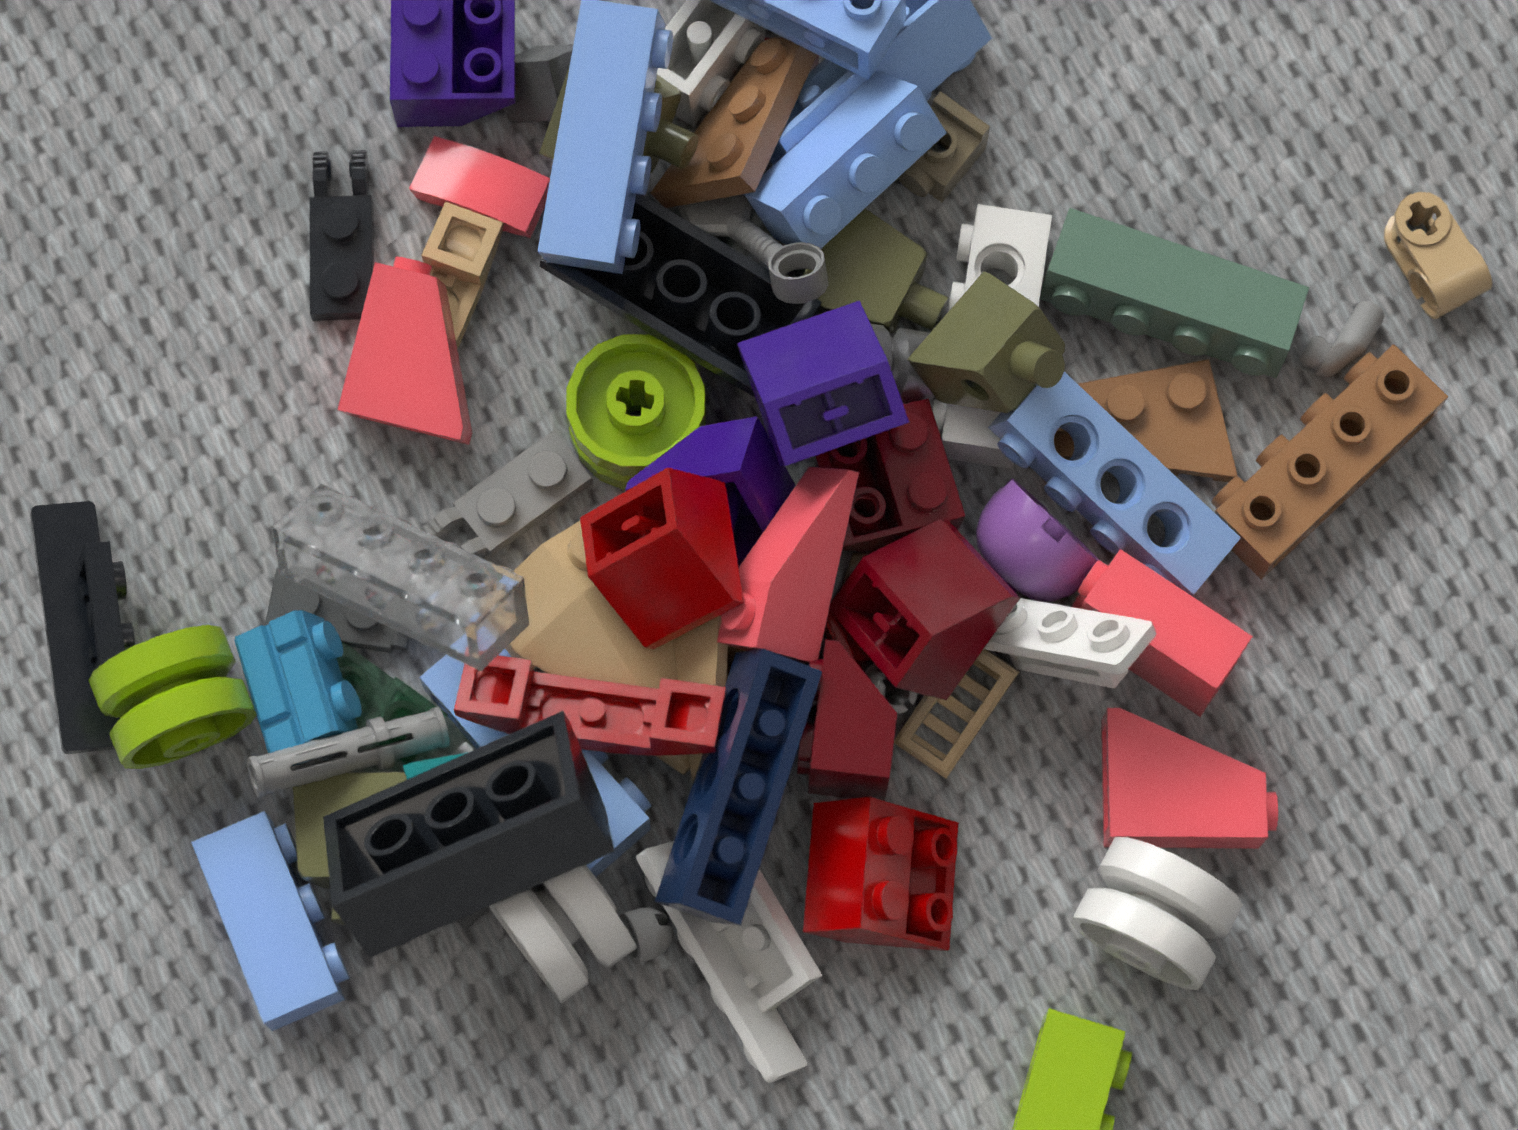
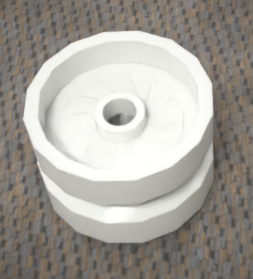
[1070,837,1243,990]
[488,865,636,1004]

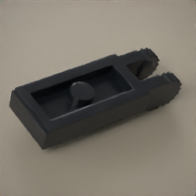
[309,150,374,321]

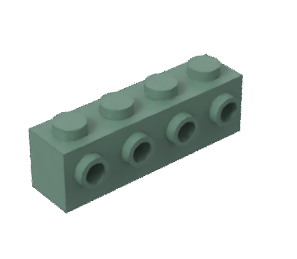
[1040,208,1309,378]

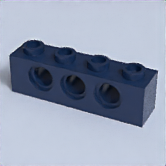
[654,649,822,925]

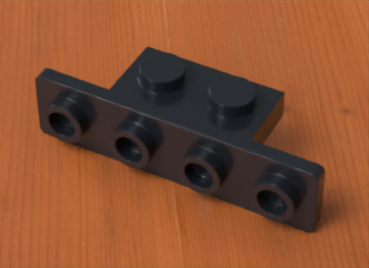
[30,501,135,754]

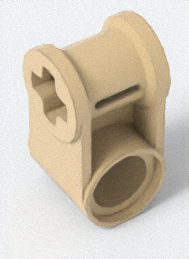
[1384,192,1492,319]

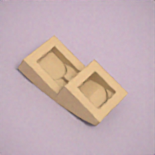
[421,202,504,348]

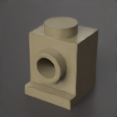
[898,91,990,203]

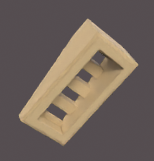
[894,649,1019,779]

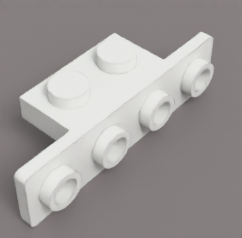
[984,598,1157,689]
[636,841,823,1083]

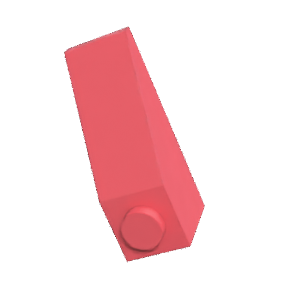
[717,467,859,663]

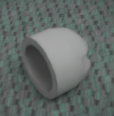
[620,907,674,964]

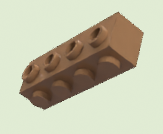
[1211,344,1449,580]

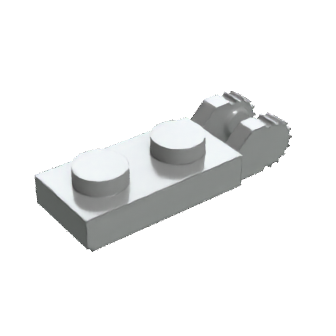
[414,430,593,580]

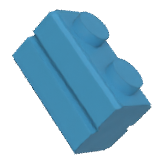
[234,610,362,766]

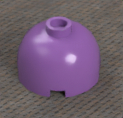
[976,478,1099,602]

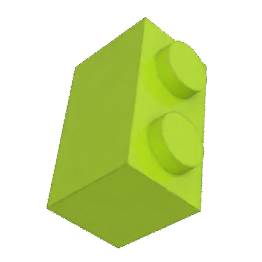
[1012,1008,1132,1130]

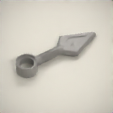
[677,194,829,304]

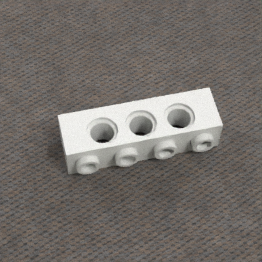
[933,204,1052,469]

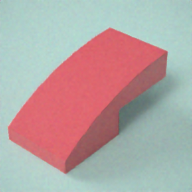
[409,136,550,238]

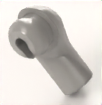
[1300,301,1385,378]

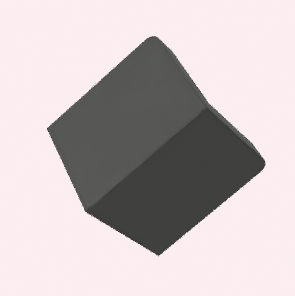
[505,44,573,123]

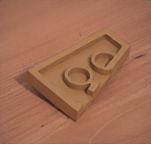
[650,37,817,208]
[1054,359,1237,482]

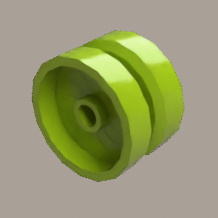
[566,334,706,490]
[88,625,257,769]

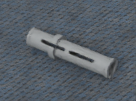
[247,707,449,798]

